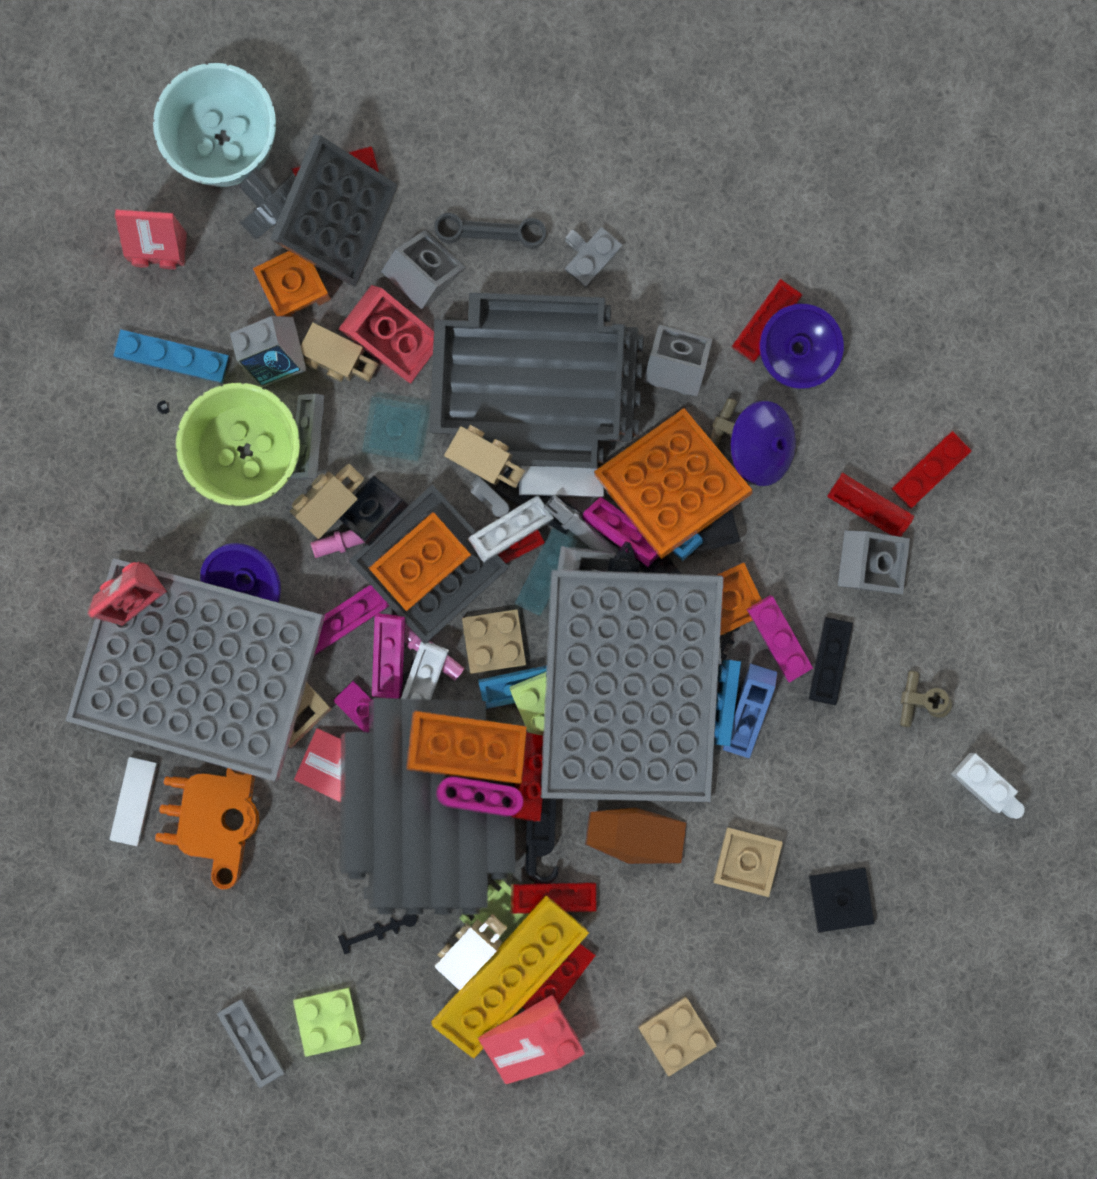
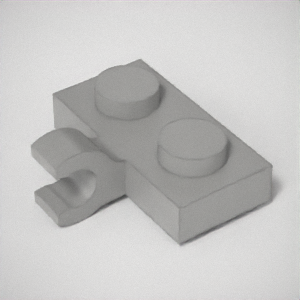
[565,227,622,288]

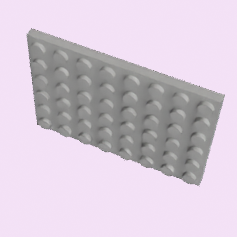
[66,558,325,782]
[541,570,723,802]

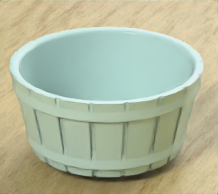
[153,63,276,187]

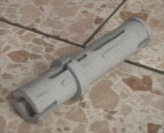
[544,495,619,554]

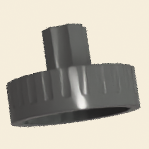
[238,168,296,240]

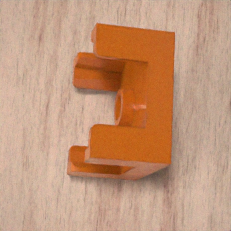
[253,251,331,317]

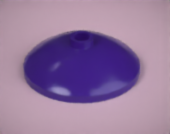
[759,304,844,389]
[731,401,796,486]
[200,543,281,603]

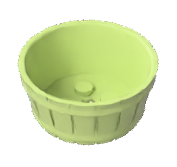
[176,383,300,506]

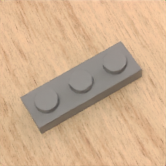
[290,394,324,480]
[217,998,285,1088]

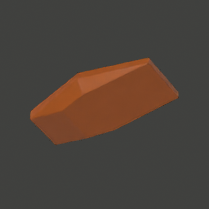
[585,807,686,864]

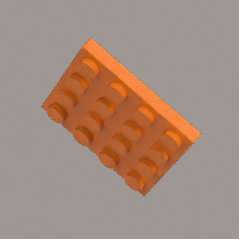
[594,408,752,559]

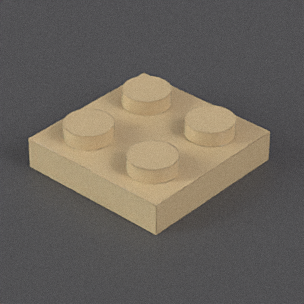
[462,609,526,674]
[713,827,783,897]
[638,997,717,1077]

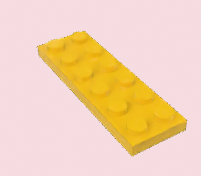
[431,896,589,1059]

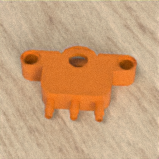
[155,768,259,889]

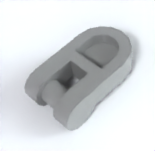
[470,475,512,518]

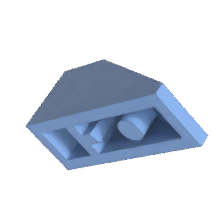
[723,663,777,758]

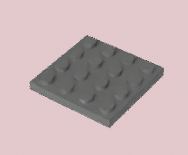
[270,134,397,286]
[349,484,509,644]

